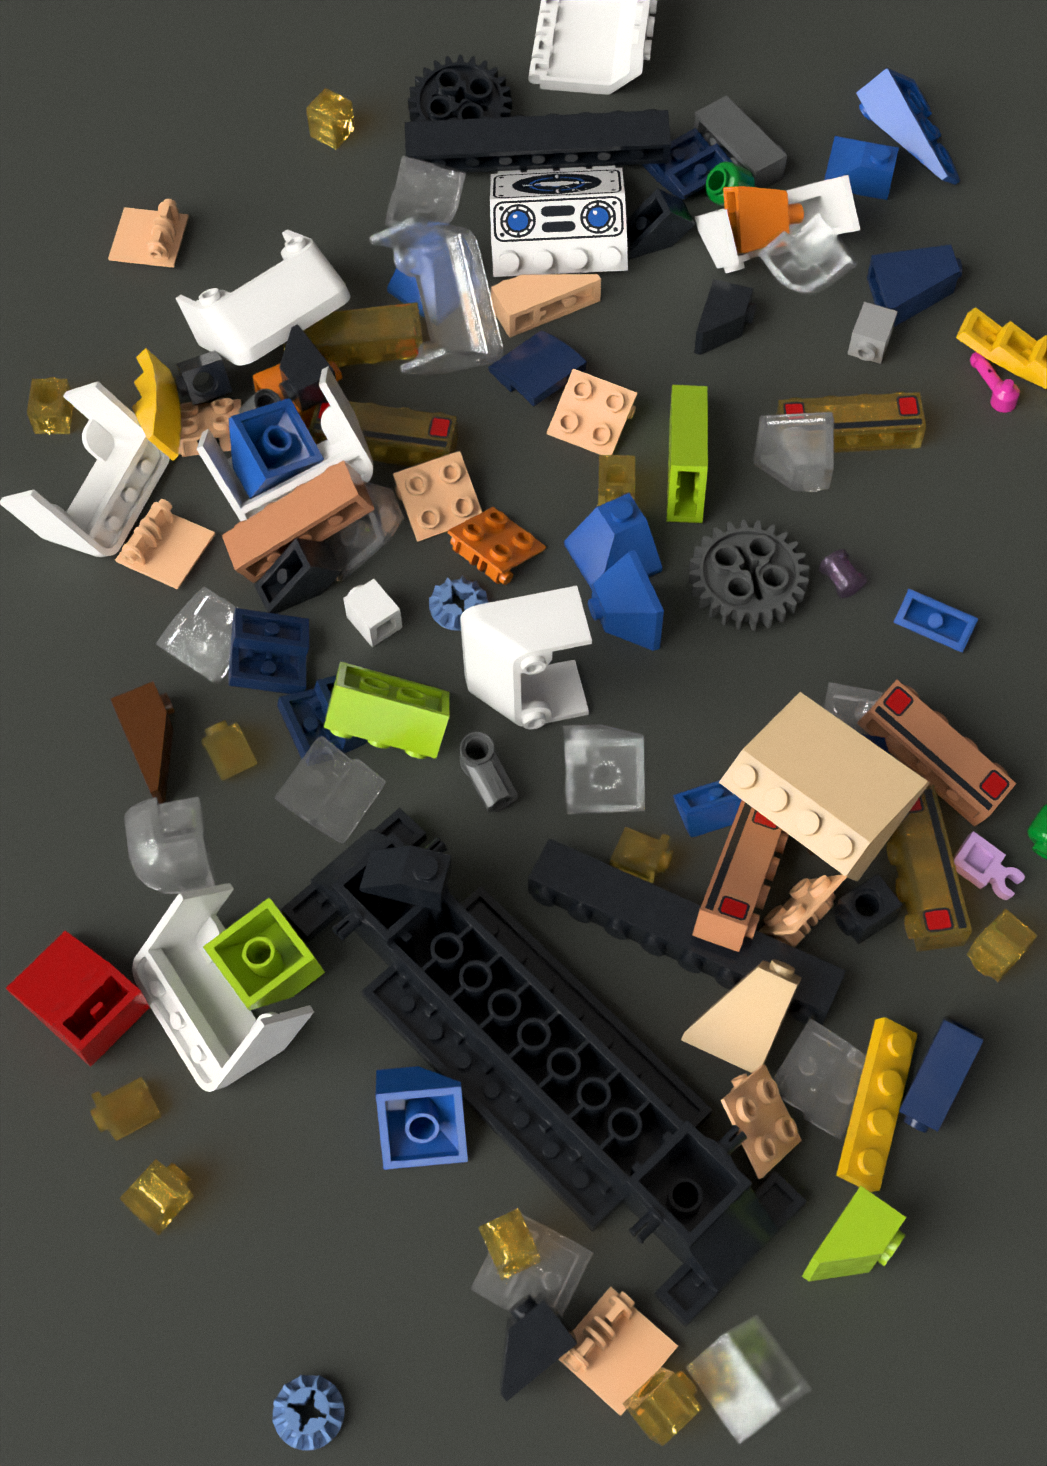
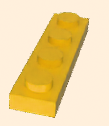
[836,1017,917,1192]

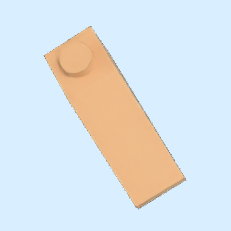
[491,274,601,338]

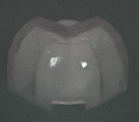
[385,155,467,233]
[758,213,858,295]
[124,797,216,894]

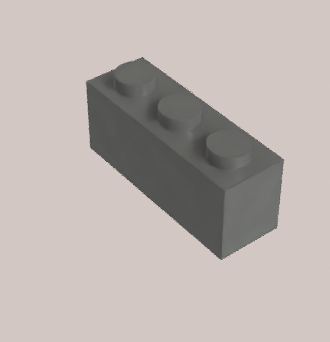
[694,95,787,188]

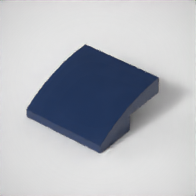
[642,128,733,200]
[488,331,587,407]
[228,608,309,694]
[277,675,368,767]

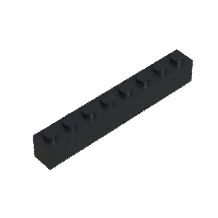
[404,109,671,175]
[528,838,846,1026]

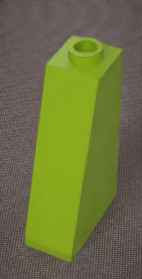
[667,385,708,523]

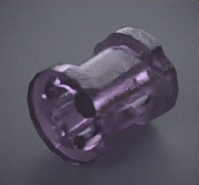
[819,549,867,598]

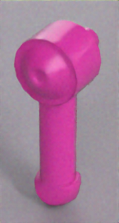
[970,352,1020,413]

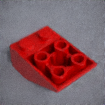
[6,930,150,1067]

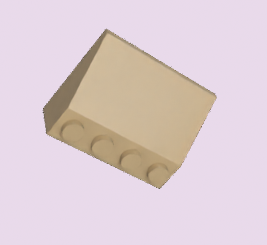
[719,692,930,882]

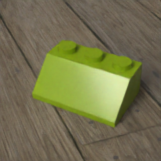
[324,661,450,759]

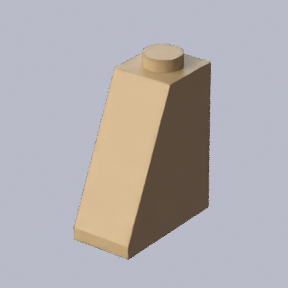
[681,959,802,1073]

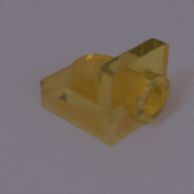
[200,720,258,781]
[610,827,674,883]
[90,1077,162,1141]

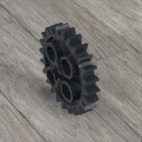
[408,55,512,122]

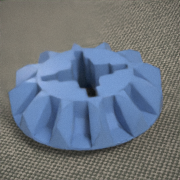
[429,575,488,631]
[272,1375,345,1451]

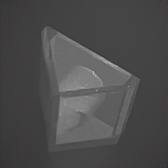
[686,1314,812,1444]

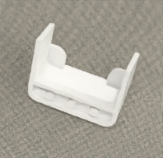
[695,175,860,273]
[176,229,351,365]
[197,366,373,521]
[0,382,170,557]
[460,586,592,730]
[132,883,314,1092]

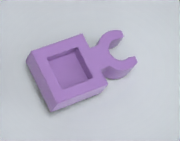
[950,831,1025,900]

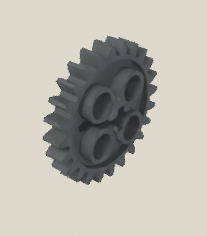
[688,520,809,631]

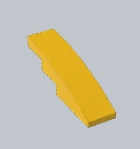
[956,307,1047,389]
[132,348,181,461]

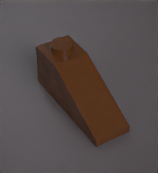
[110,681,175,809]

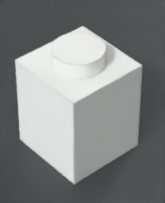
[343,579,402,647]

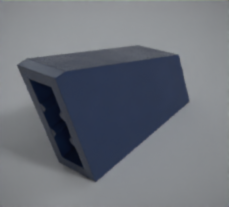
[867,244,962,327]
[899,1016,984,1133]

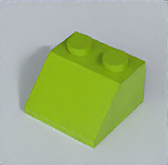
[203,897,325,1011]
[802,1186,906,1282]

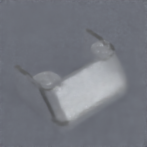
[370,217,503,376]

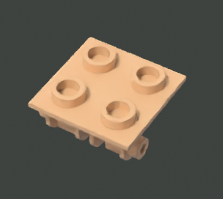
[108,199,189,268]
[546,369,638,459]
[178,398,241,457]
[393,451,482,542]
[115,499,215,589]
[759,874,847,948]
[721,1064,802,1179]
[558,1286,678,1416]

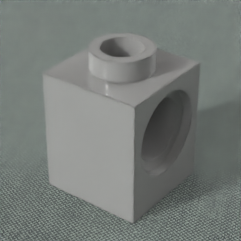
[848,302,898,364]

